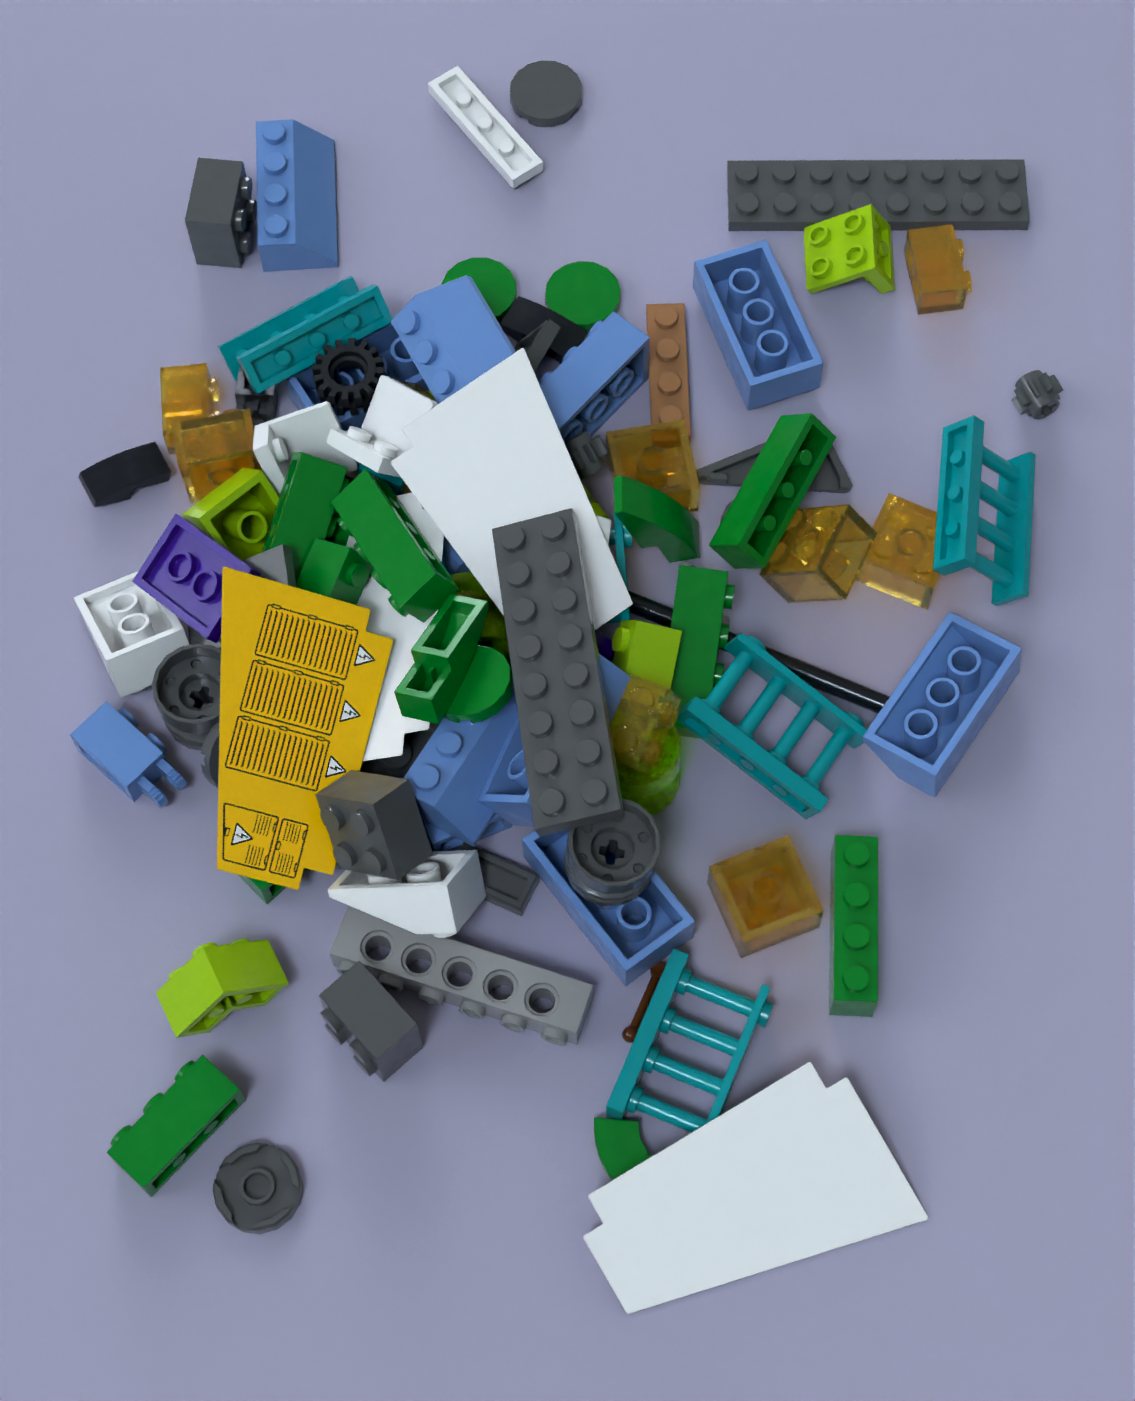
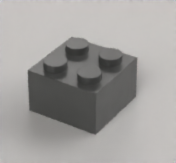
[185,157,257,268]
[315,770,433,880]
[319,961,423,1082]

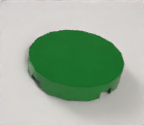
[441,257,516,323]
[545,261,621,332]
[444,645,513,723]

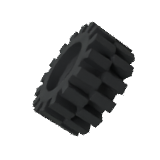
[312,338,386,416]

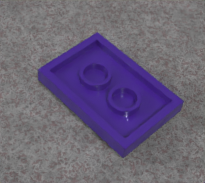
[132,513,261,643]

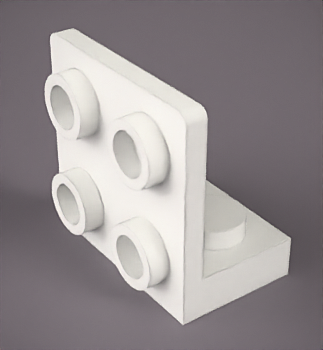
[326,375,438,477]
[253,401,358,496]

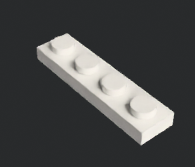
[428,66,543,189]

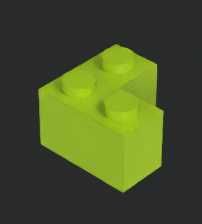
[156,938,289,1038]

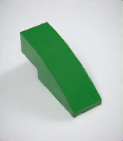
[614,475,700,563]
[394,594,489,724]

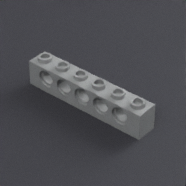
[330,906,593,1046]

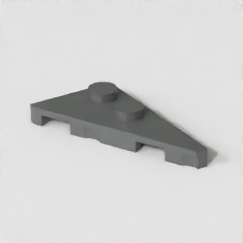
[694,421,853,494]

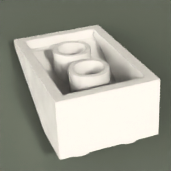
[73,571,189,698]
[328,850,486,938]

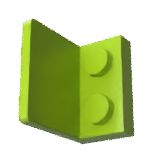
[804,204,895,294]

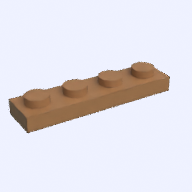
[646,303,691,445]

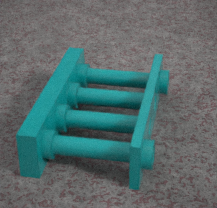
[217,276,393,394]
[933,415,1036,606]
[675,632,867,819]
[606,948,774,1133]

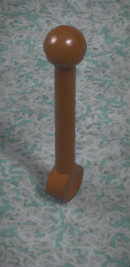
[622,961,666,1043]

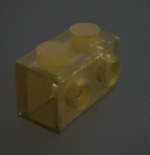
[610,675,681,777]

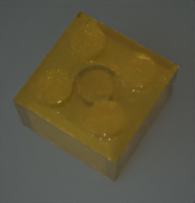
[171,408,265,503]
[606,419,700,512]
[853,493,943,610]
[759,504,877,603]
[707,836,824,958]

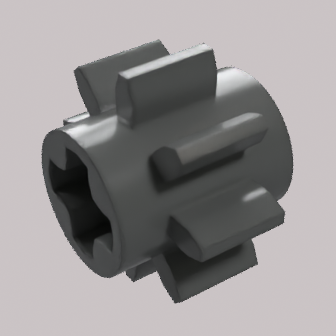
[1011,370,1063,419]
[564,430,609,480]

